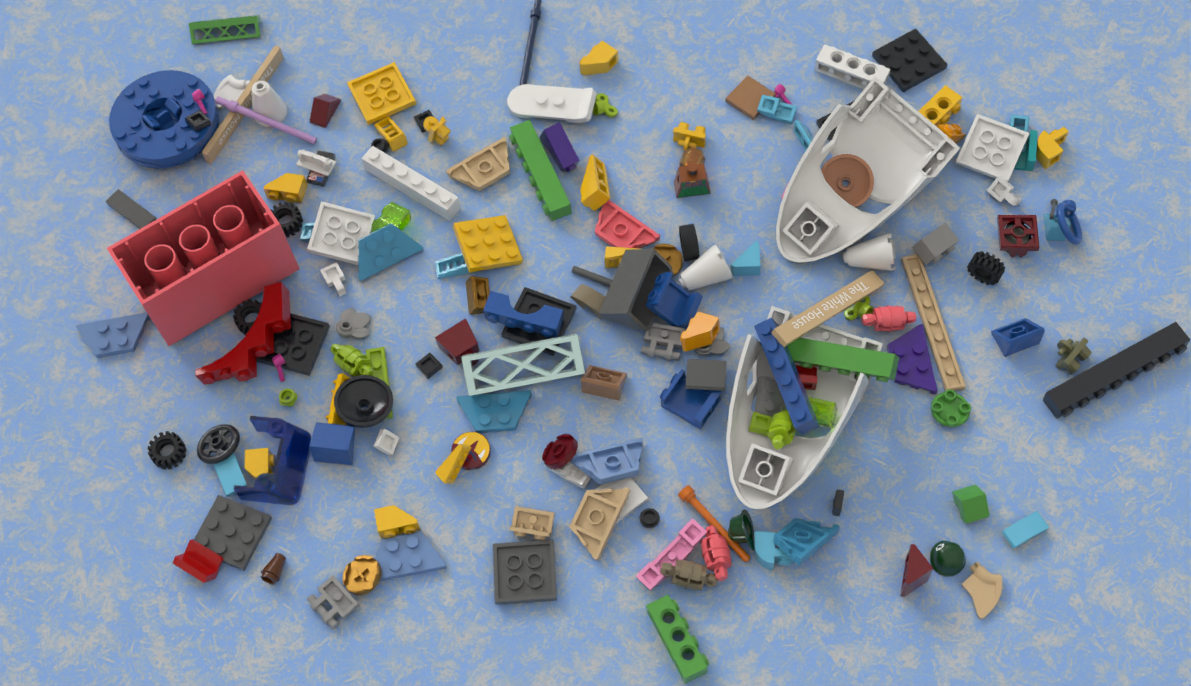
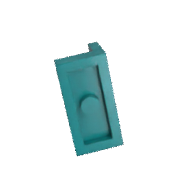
[1014,130,1038,171]

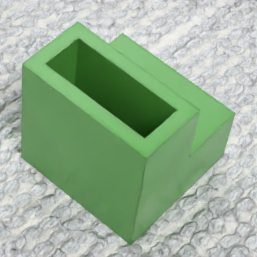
[952,484,990,524]

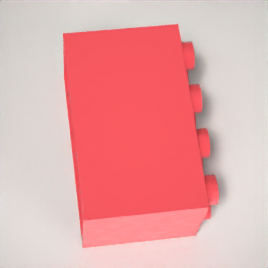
[106,170,299,346]

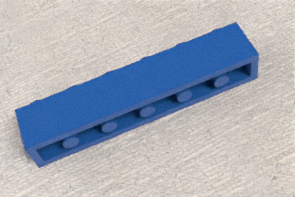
[754,317,820,435]

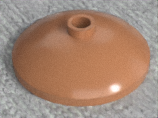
[821,154,874,208]

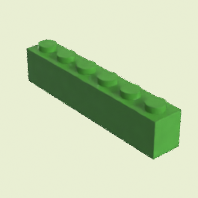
[509,120,572,221]
[787,338,899,383]

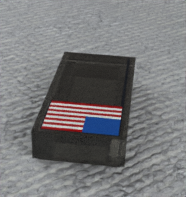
[306,150,336,187]

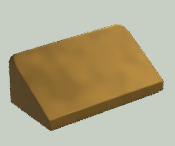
[466,276,490,315]

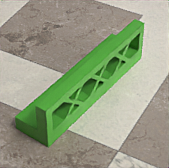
[189,15,261,44]

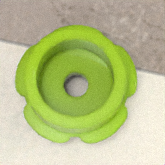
[279,388,298,407]

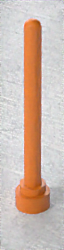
[678,485,750,562]

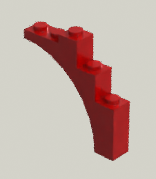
[195,282,291,385]

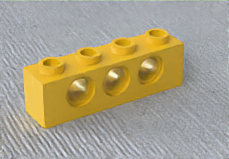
[919,85,962,126]

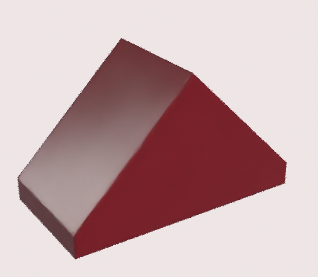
[310,94,341,128]

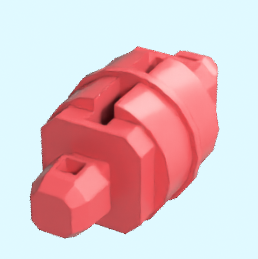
[861,305,917,332]
[701,525,732,581]

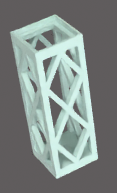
[461,334,585,396]

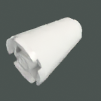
[252,81,287,127]
[843,233,896,271]
[679,244,733,291]

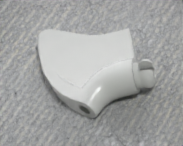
[214,75,250,110]

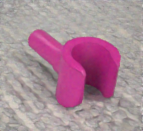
[774,84,793,105]
[192,89,207,115]
[272,354,286,382]

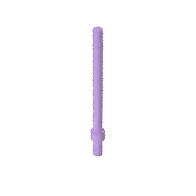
[215,96,317,144]

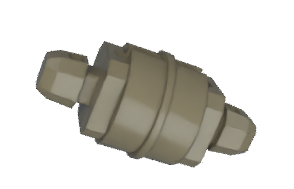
[660,559,718,591]

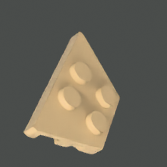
[446,137,510,191]
[569,488,631,561]

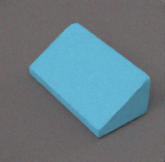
[793,120,813,150]
[213,453,247,497]

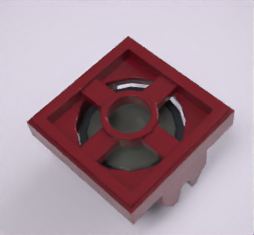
[997,215,1040,257]

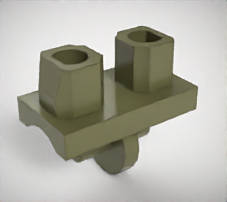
[1055,337,1092,373]

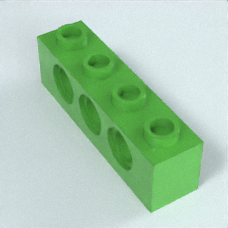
[646,595,709,684]

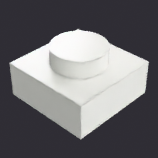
[373,428,400,456]

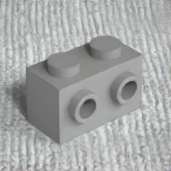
[912,222,959,265]

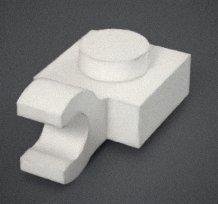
[987,176,1022,206]
[320,262,347,297]

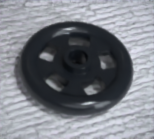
[197,424,240,464]

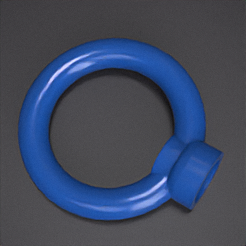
[1056,200,1082,245]

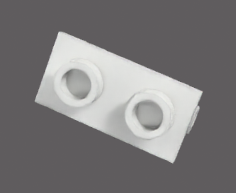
[296,149,336,176]

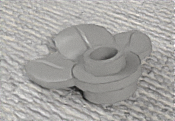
[336,308,371,339]
[694,327,730,356]

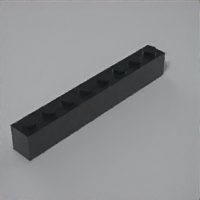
[1043,322,1191,419]

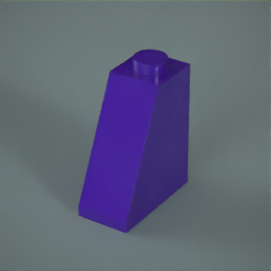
[540,122,580,172]

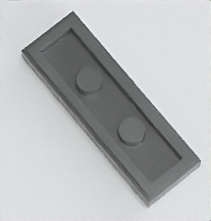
[106,189,157,229]

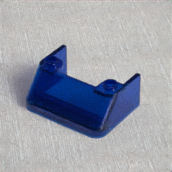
[233,416,312,505]

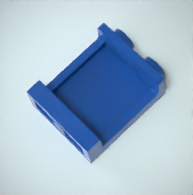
[645,272,703,329]
[660,369,722,430]

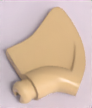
[961,562,1002,619]

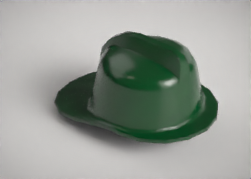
[728,509,754,551]

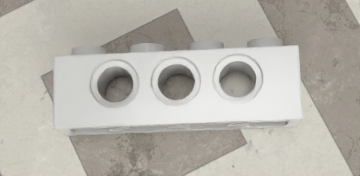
[815,44,890,89]

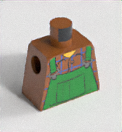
[674,162,711,198]

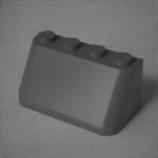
[598,249,673,330]

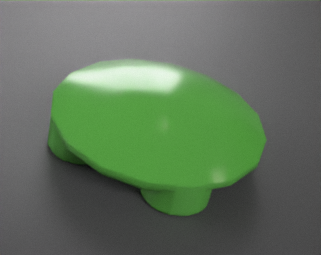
[931,389,971,427]

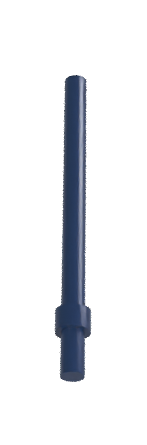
[519,0,542,86]

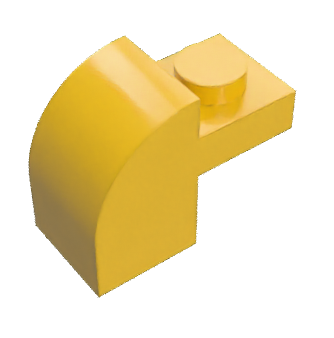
[1036,127,1069,169]

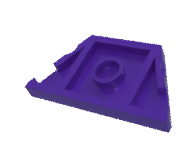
[887,324,938,394]

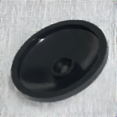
[334,375,393,428]

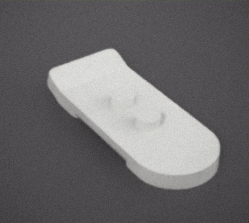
[507,84,597,123]

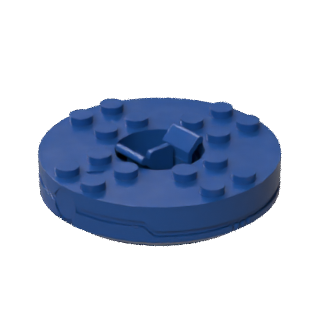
[109,70,220,169]

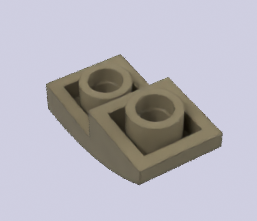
[570,284,605,319]

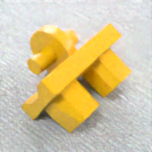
[423,116,451,146]
[673,122,706,152]

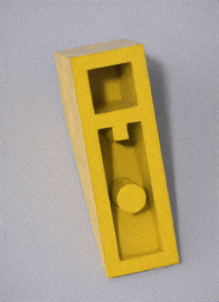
[580,154,611,211]

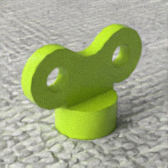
[592,93,618,117]
[844,296,874,321]

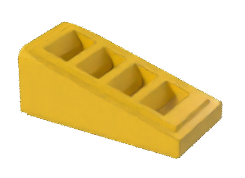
[374,117,408,151]
[605,246,639,268]
[435,444,471,484]

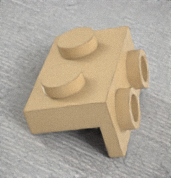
[509,506,555,540]

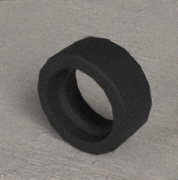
[679,224,699,261]

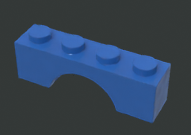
[483,291,564,338]

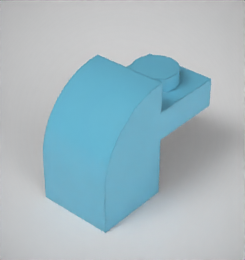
[754,531,794,570]

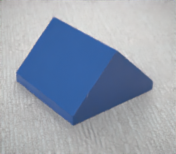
[991,318,1045,357]
[309,422,355,465]

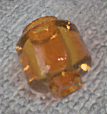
[679,147,705,166]

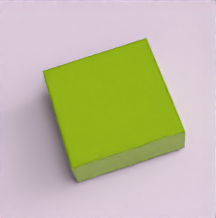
[748,411,772,436]

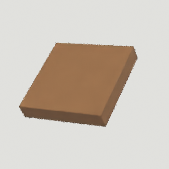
[725,75,776,120]

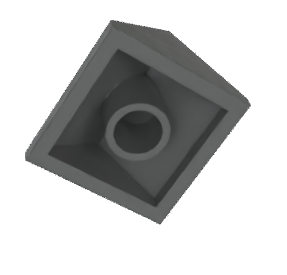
[685,359,727,391]

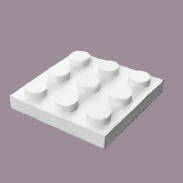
[955,114,1029,182]
[307,201,375,265]

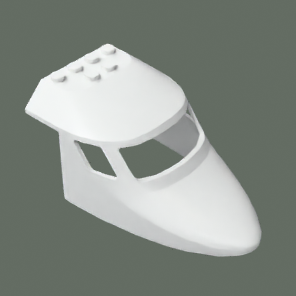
[776,77,960,262]
[726,306,883,509]

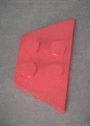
[595,200,660,248]

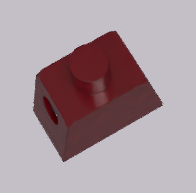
[435,319,480,366]

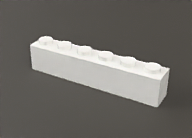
[361,146,461,221]

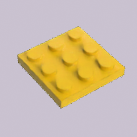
[347,62,416,125]
[453,215,523,273]

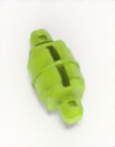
[330,344,374,376]
[767,409,796,450]

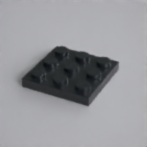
[872,28,947,92]
[501,287,577,356]
[257,313,330,376]

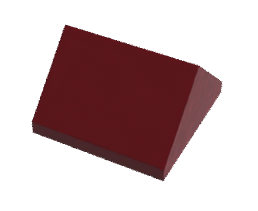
[900,544,933,597]

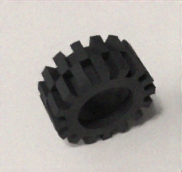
[270,202,303,238]
[967,251,1005,285]
[233,299,262,335]
[147,431,187,469]

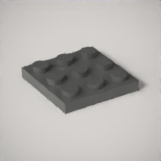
[194,495,272,571]
[493,539,557,605]

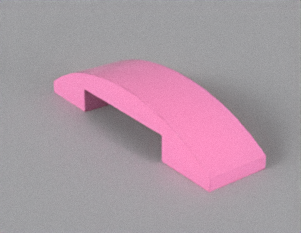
[636,518,707,591]

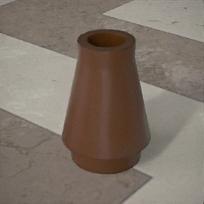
[261,553,286,585]

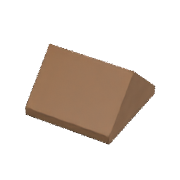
[581,365,627,401]

